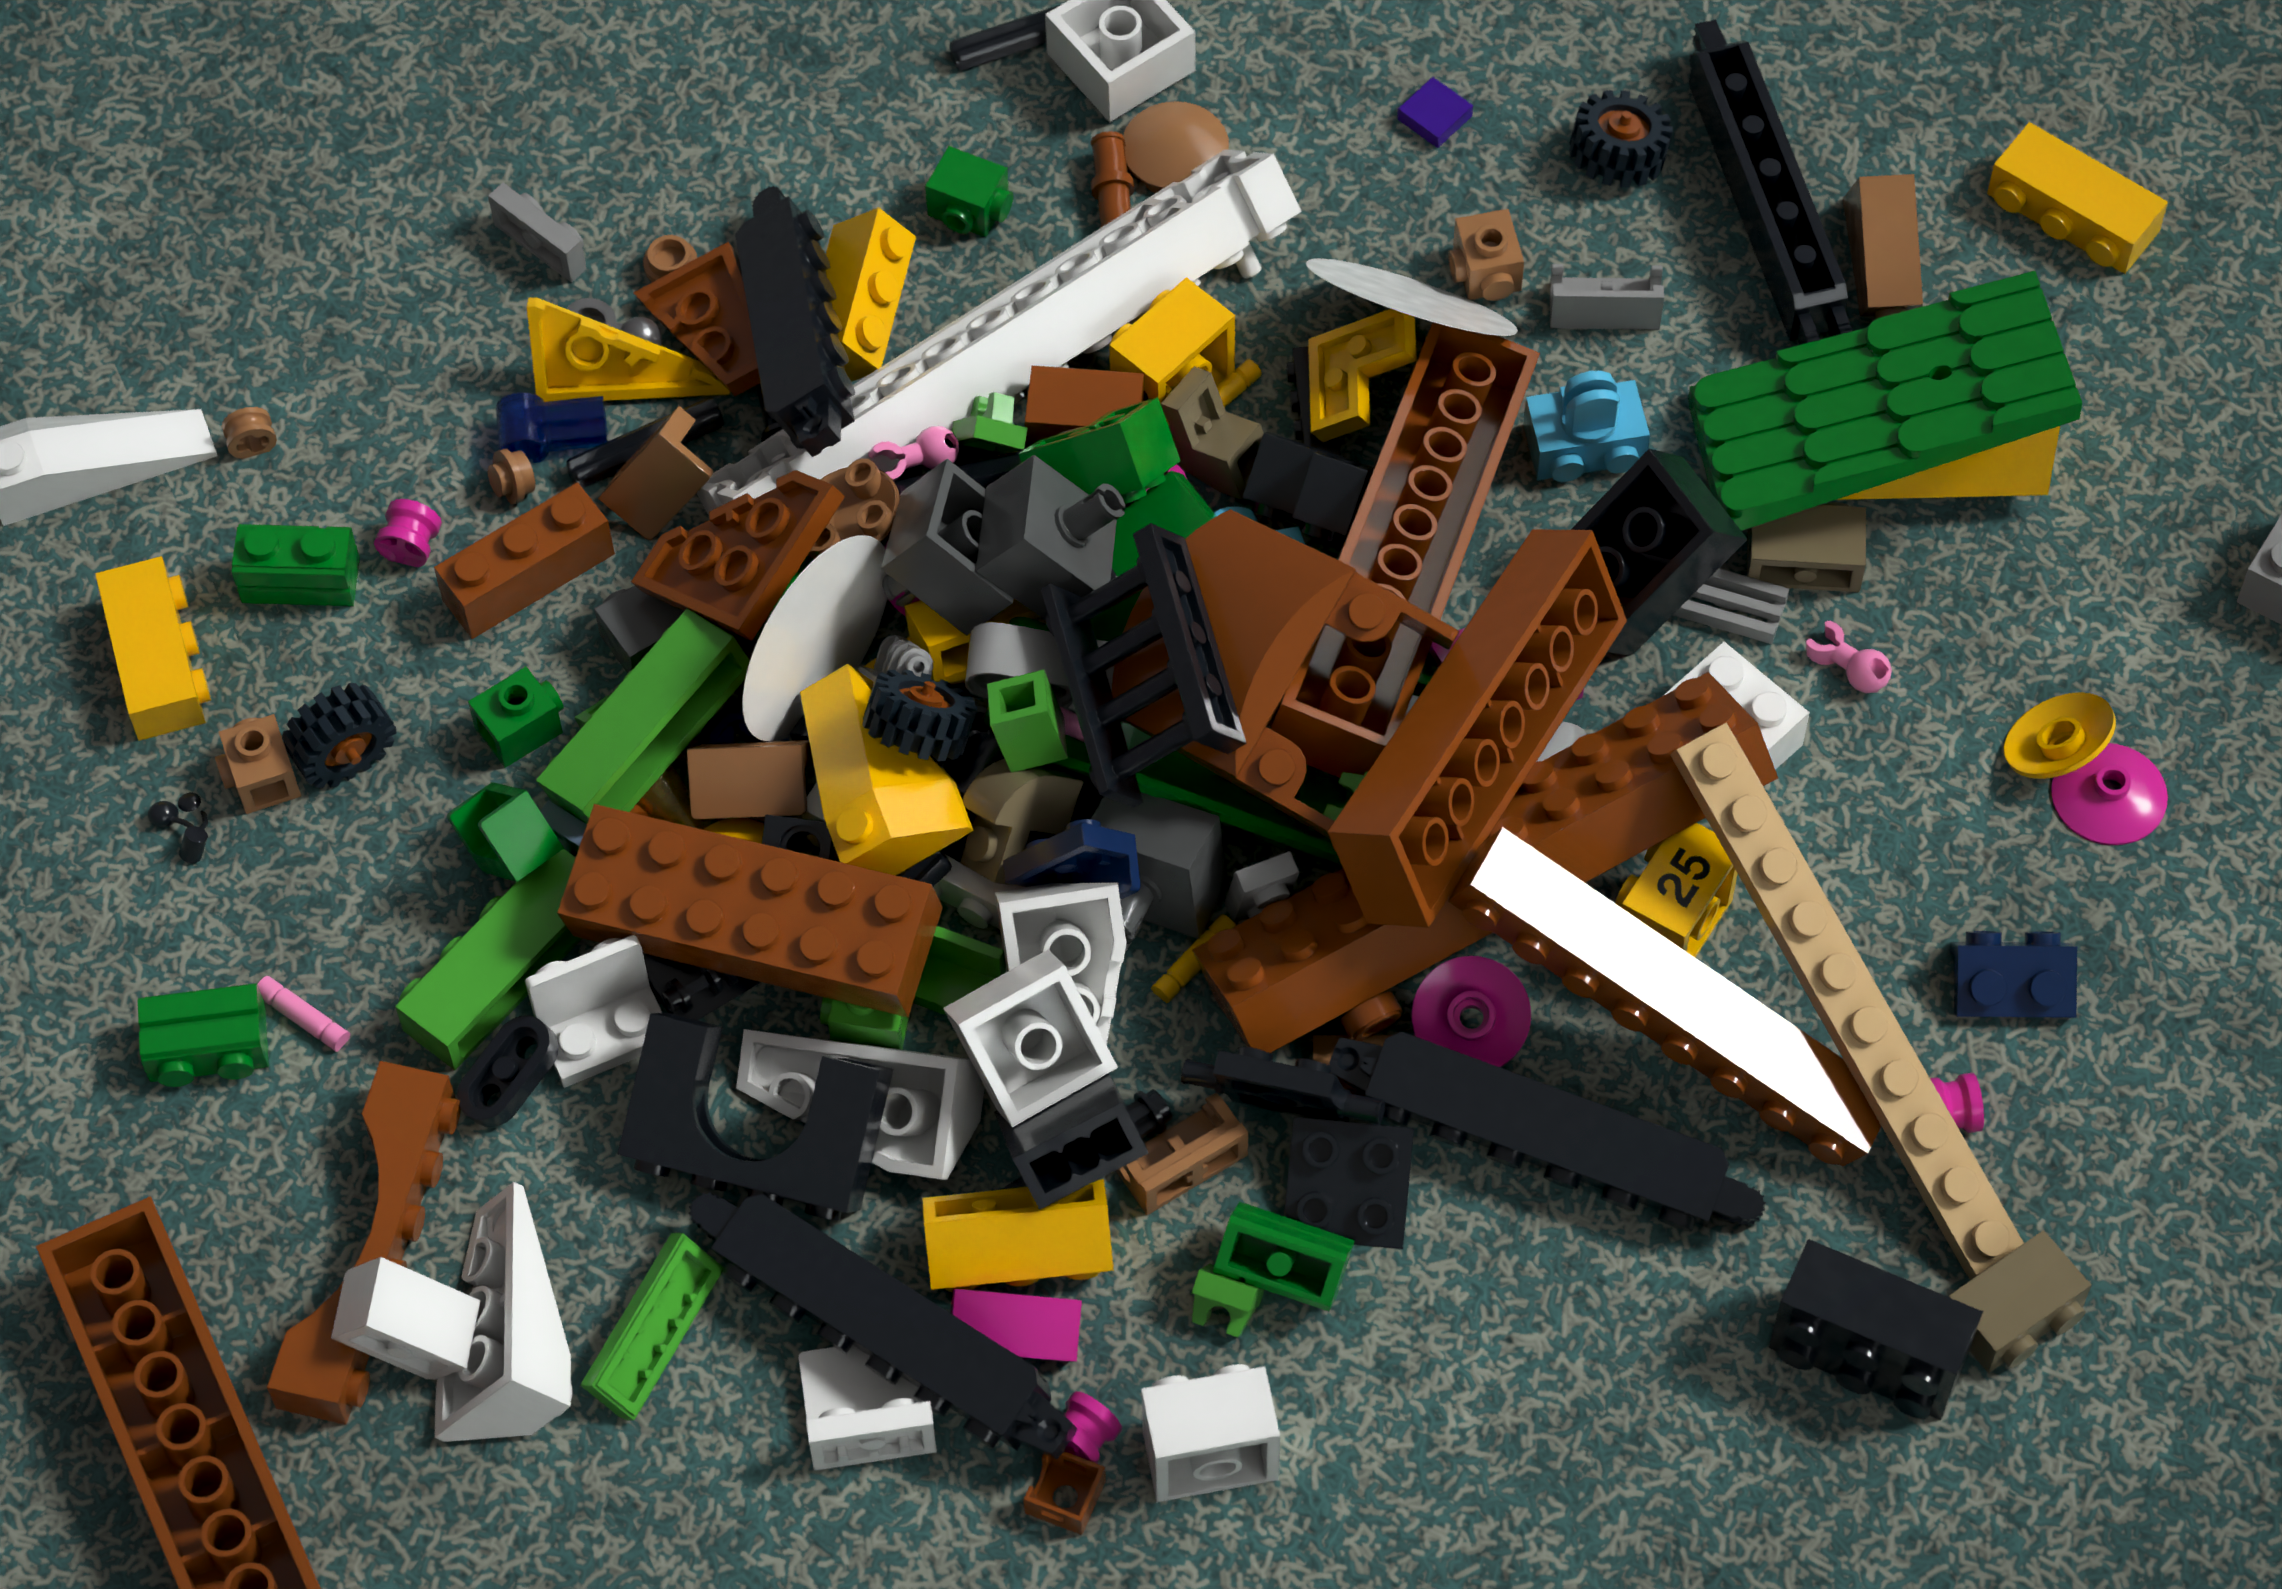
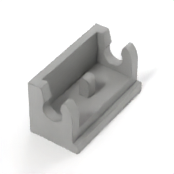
[1549,264,1664,330]

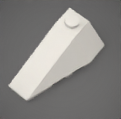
[0,409,218,526]

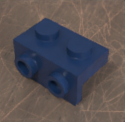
[1003,819,1140,900]
[1950,931,2077,1018]

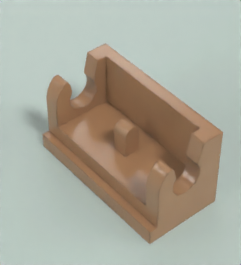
[1116,1093,1248,1215]

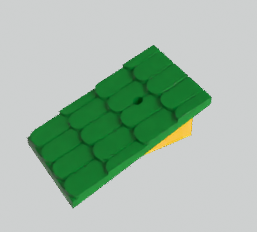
[1688,271,2082,531]

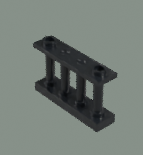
[1041,523,1247,807]

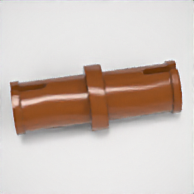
[1091,131,1134,228]

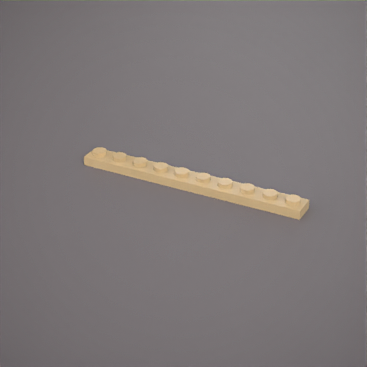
[1670,722,2024,1280]

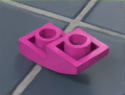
[951,1289,1082,1362]

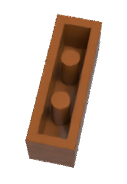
[434,482,615,639]

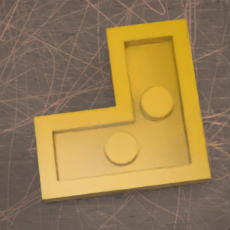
[1308,309,1417,442]

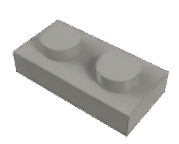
[488,182,587,283]
[1224,851,1299,922]

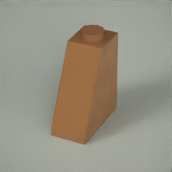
[1843,174,1923,319]

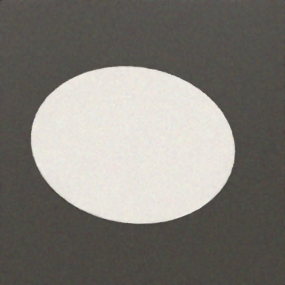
[1306,259,1518,336]
[742,535,887,742]

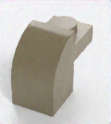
[1161,366,1264,500]
[960,758,1083,885]

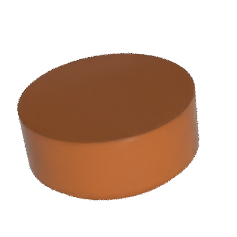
[1340,992,1403,1041]

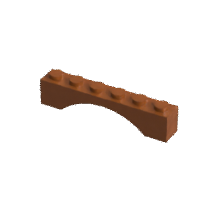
[267,1061,461,1425]

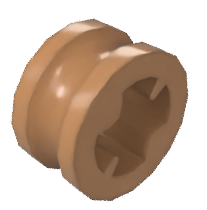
[221,407,277,459]

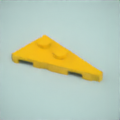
[527,297,730,404]

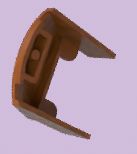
[1112,509,1459,840]

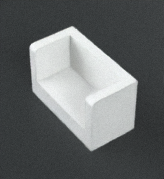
[331,1257,480,1380]

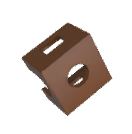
[1023,1451,1106,1535]

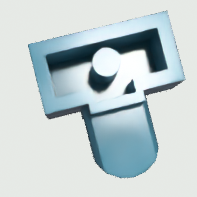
[1523,371,1650,482]

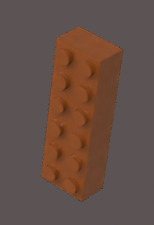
[557,804,943,1017]

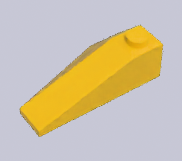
[800,664,974,875]

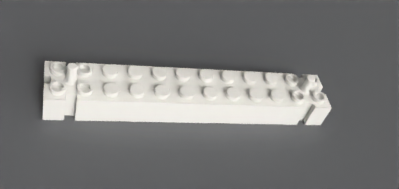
[697,149,1302,515]

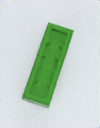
[580,1233,724,1420]

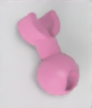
[868,426,959,482]
[1806,621,1892,693]

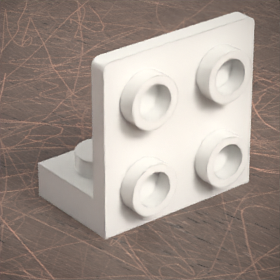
[525,935,662,1088]
[799,1345,937,1471]

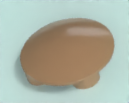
[1123,102,1229,193]
[807,458,900,559]

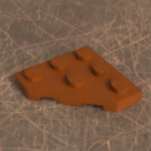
[631,470,845,641]

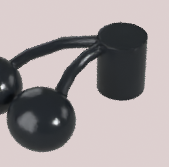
[148,792,208,863]

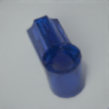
[496,393,608,463]

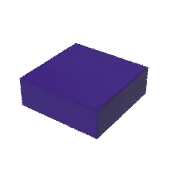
[1397,77,1473,148]

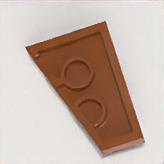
[633,242,760,396]

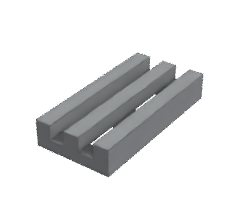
[1673,568,1790,644]

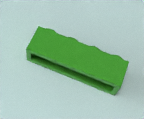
[536,609,750,824]
[395,849,582,1070]

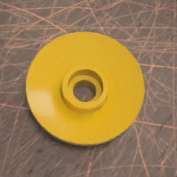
[2004,692,2116,779]

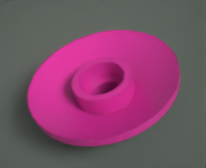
[2051,743,2168,845]
[1412,956,1531,1067]

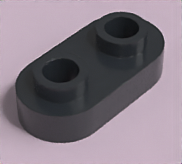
[457,1015,559,1127]

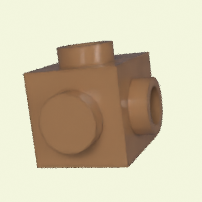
[1448,209,1524,301]
[215,714,301,814]

